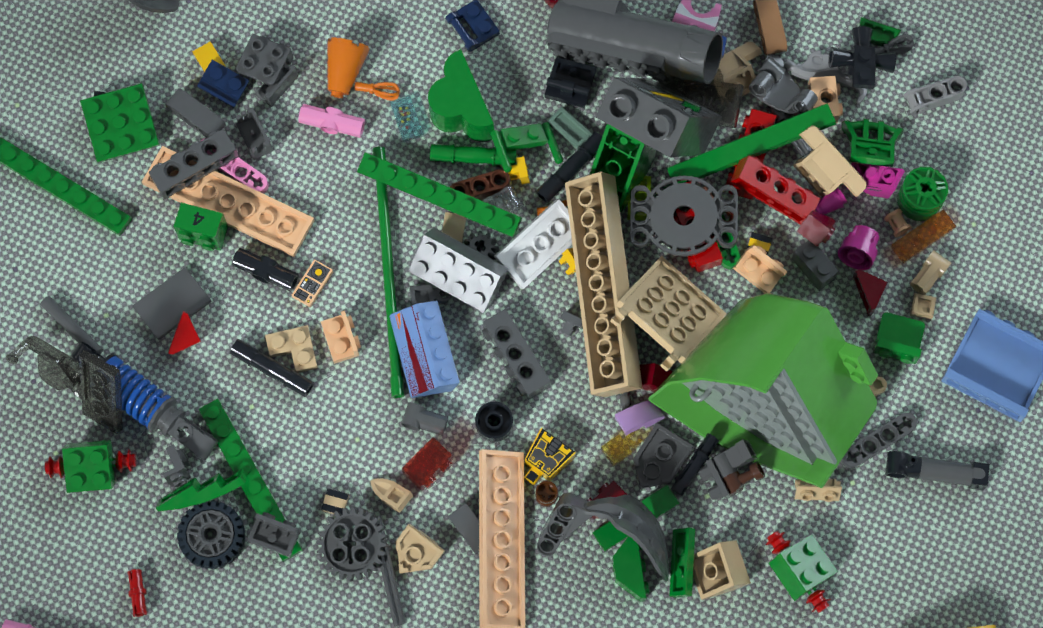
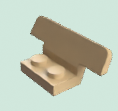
[684,42,762,106]
[793,126,867,197]

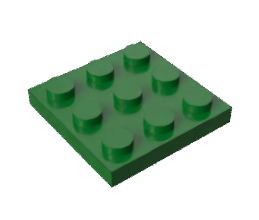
[80,83,160,163]

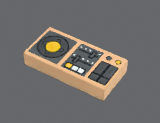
[291,259,333,308]

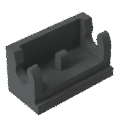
[255,63,298,107]
[236,107,273,160]

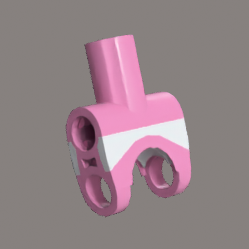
[672,0,722,31]

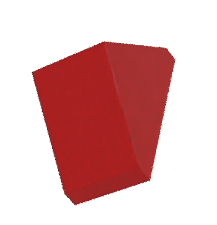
[168,311,201,355]

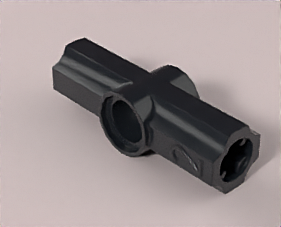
[232,248,299,292]

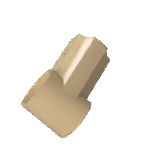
[910,250,951,295]

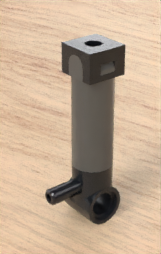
[885,451,990,490]

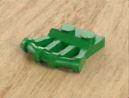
[842,118,904,167]

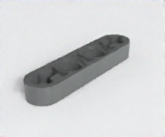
[841,413,917,469]

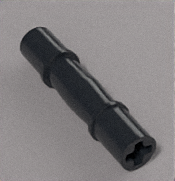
[536,132,602,203]
[230,339,314,397]

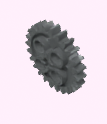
[316,507,389,581]

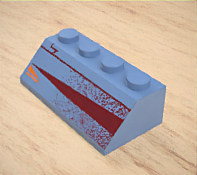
[389,301,460,398]

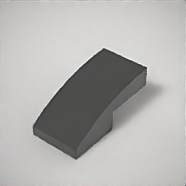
[448,503,479,554]

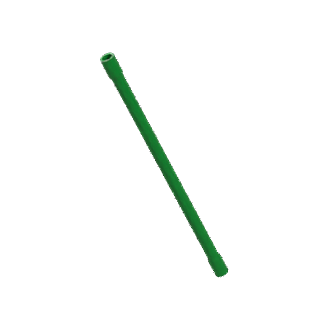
[372,147,405,398]

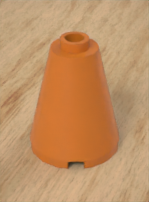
[327,37,370,98]

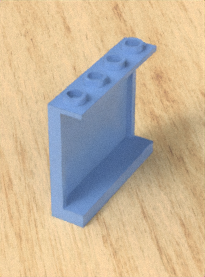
[941,309,1043,422]

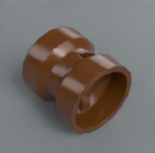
[535,481,558,507]

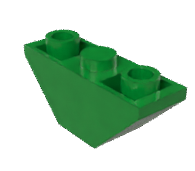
[612,536,649,602]

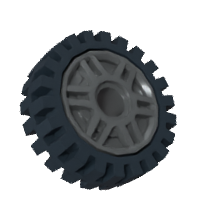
[177,501,246,570]

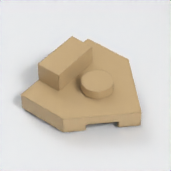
[395,524,445,573]

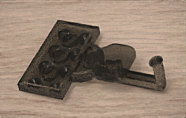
[6,336,123,434]

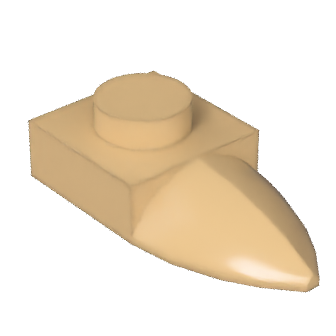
[370,478,413,513]

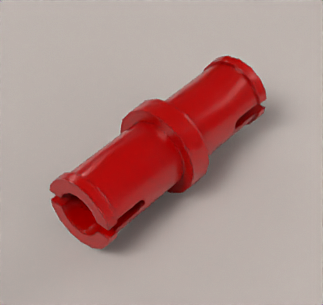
[127,569,148,617]

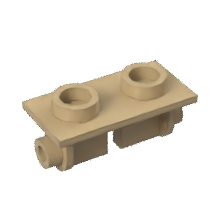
[794,479,842,502]

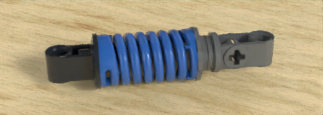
[68,341,218,460]

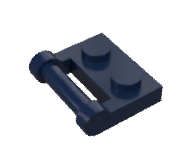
[445,0,500,52]

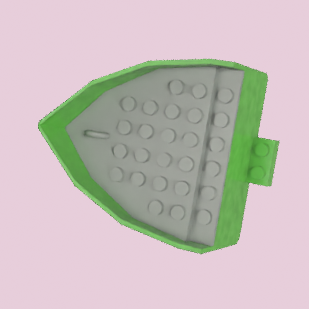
[648,293,878,488]

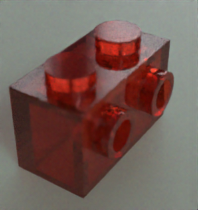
[402,437,453,491]

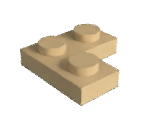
[265,325,318,373]

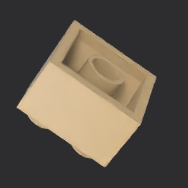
[693,540,751,600]

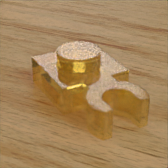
[601,431,642,467]

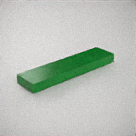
[592,485,680,552]

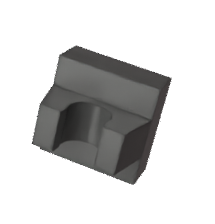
[560,311,583,336]

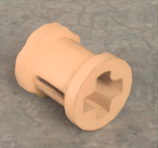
[884,209,912,237]

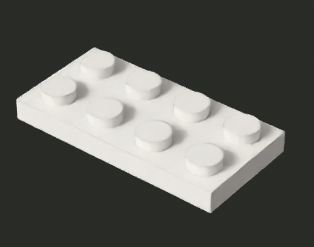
[494,199,572,289]

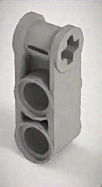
[903,76,967,116]

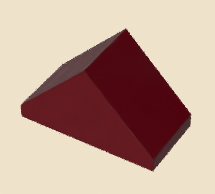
[853,269,888,316]
[640,363,673,392]

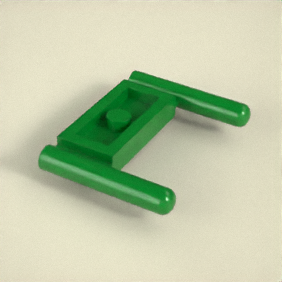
[490,122,563,172]

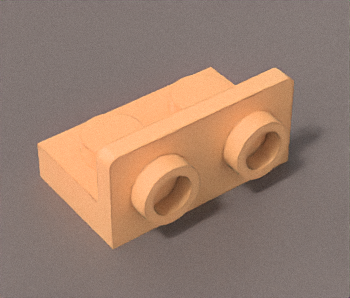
[733,245,787,294]
[321,310,361,364]

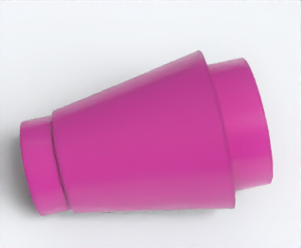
[815,188,847,215]

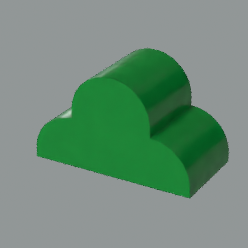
[428,49,494,142]
[589,124,656,213]

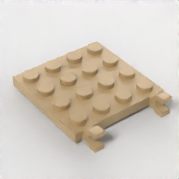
[610,256,727,372]

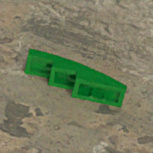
[156,469,247,512]

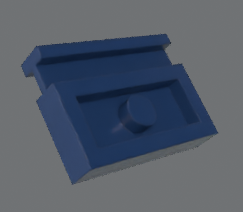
[197,60,249,108]

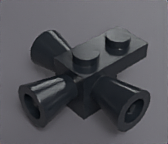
[828,26,896,89]

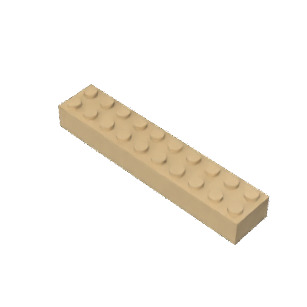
[565,172,642,397]

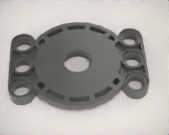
[630,176,738,257]

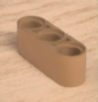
[753,0,787,55]

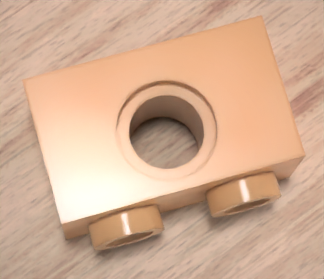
[807,76,843,123]

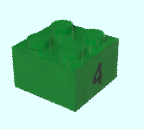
[173,202,228,251]

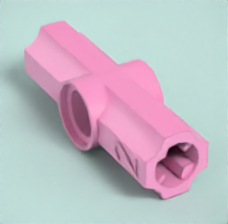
[298,104,365,138]

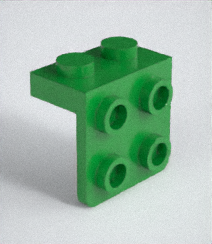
[873,312,925,364]

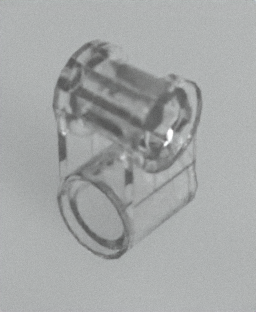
[484,186,524,213]

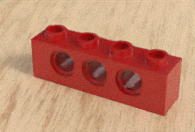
[726,109,777,200]
[730,156,820,225]
[673,181,723,273]

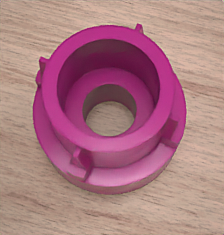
[838,225,879,270]

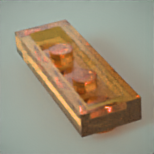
[891,210,956,264]

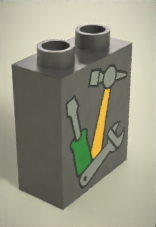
[596,77,722,158]

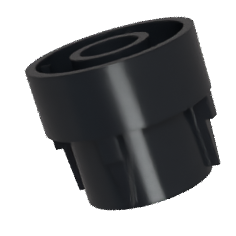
[475,402,513,443]

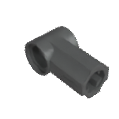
[401,403,448,436]

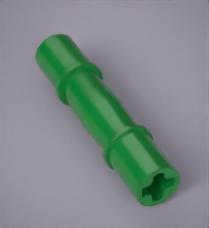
[430,144,517,166]

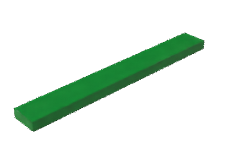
[667,103,836,184]

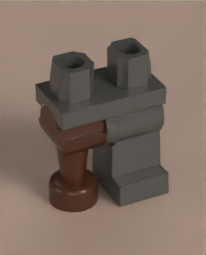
[698,439,765,500]

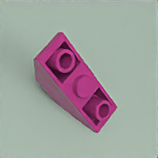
[851,162,905,199]

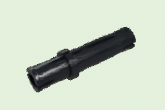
[671,433,719,496]

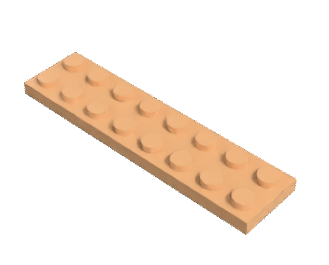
[142,146,315,257]
[479,449,525,628]

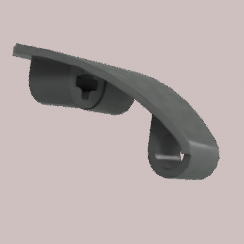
[749,54,818,115]

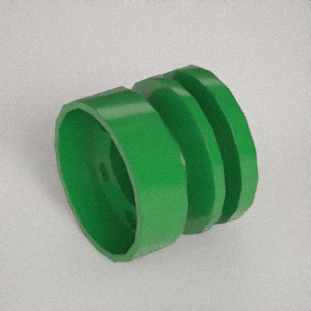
[897,167,948,221]

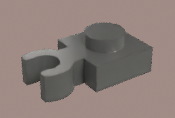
[409,284,449,306]

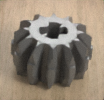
[464,231,499,260]

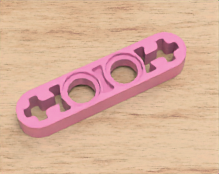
[200,138,269,194]

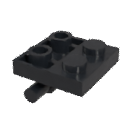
[544,57,597,108]

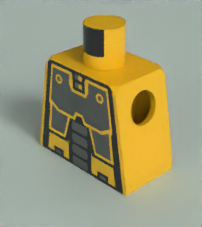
[524,428,576,485]

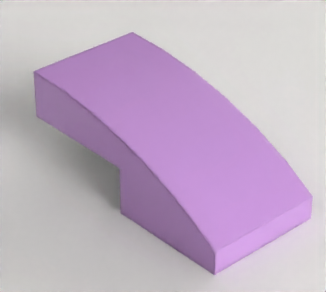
[615,400,665,436]

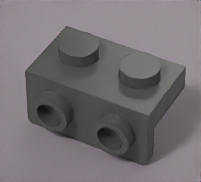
[163,444,191,487]
[247,512,300,558]

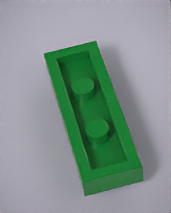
[669,528,695,598]

